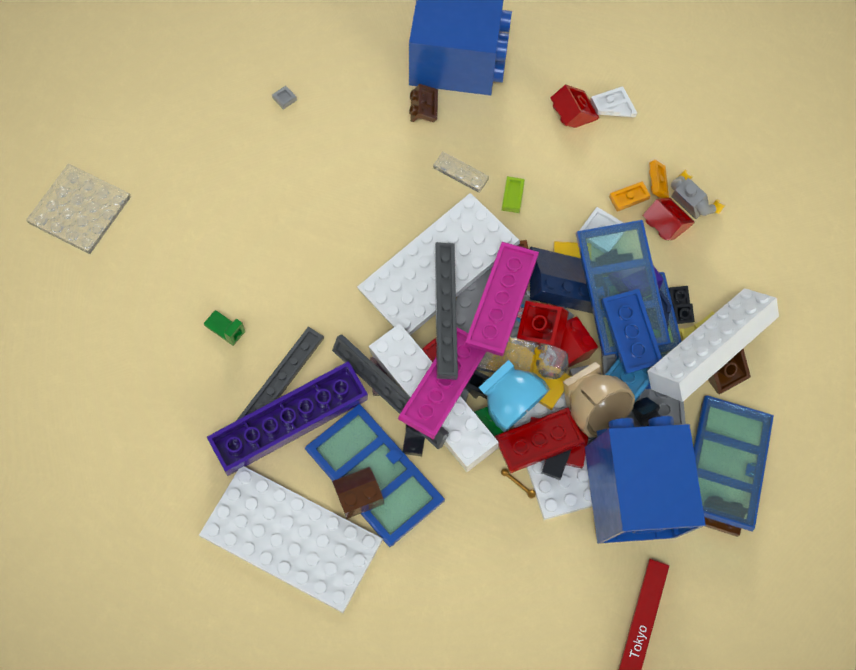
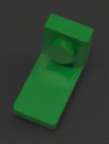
[204,310,245,346]

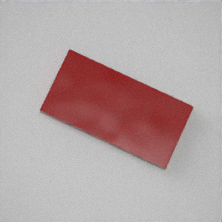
[495,407,585,474]

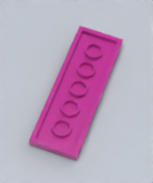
[465,242,539,357]
[398,327,487,440]

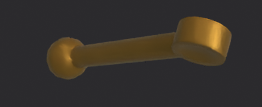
[501,469,536,499]

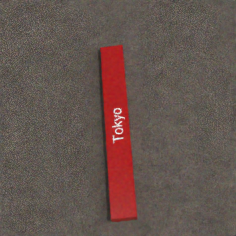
[618,559,670,670]

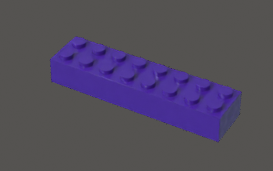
[207,361,368,476]

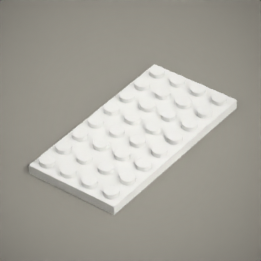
[357,193,520,336]
[199,467,383,613]

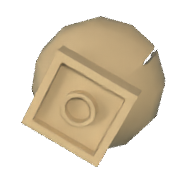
[563,362,635,438]

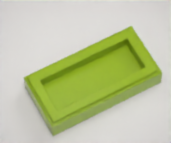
[501,176,525,213]

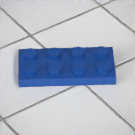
[601,289,662,375]

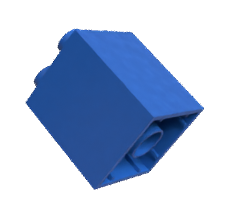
[409,0,512,96]
[585,416,706,544]

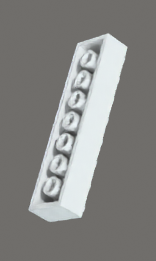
[647,288,779,402]
[369,323,499,472]

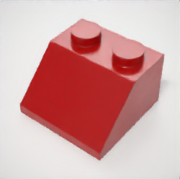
[550,84,600,128]
[642,198,695,241]
[517,301,569,349]
[544,317,598,371]

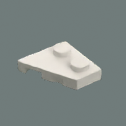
[590,86,637,118]

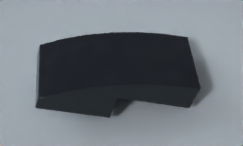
[669,286,695,324]

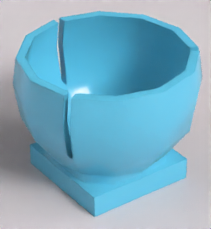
[479,360,550,432]

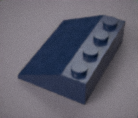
[529,247,608,314]

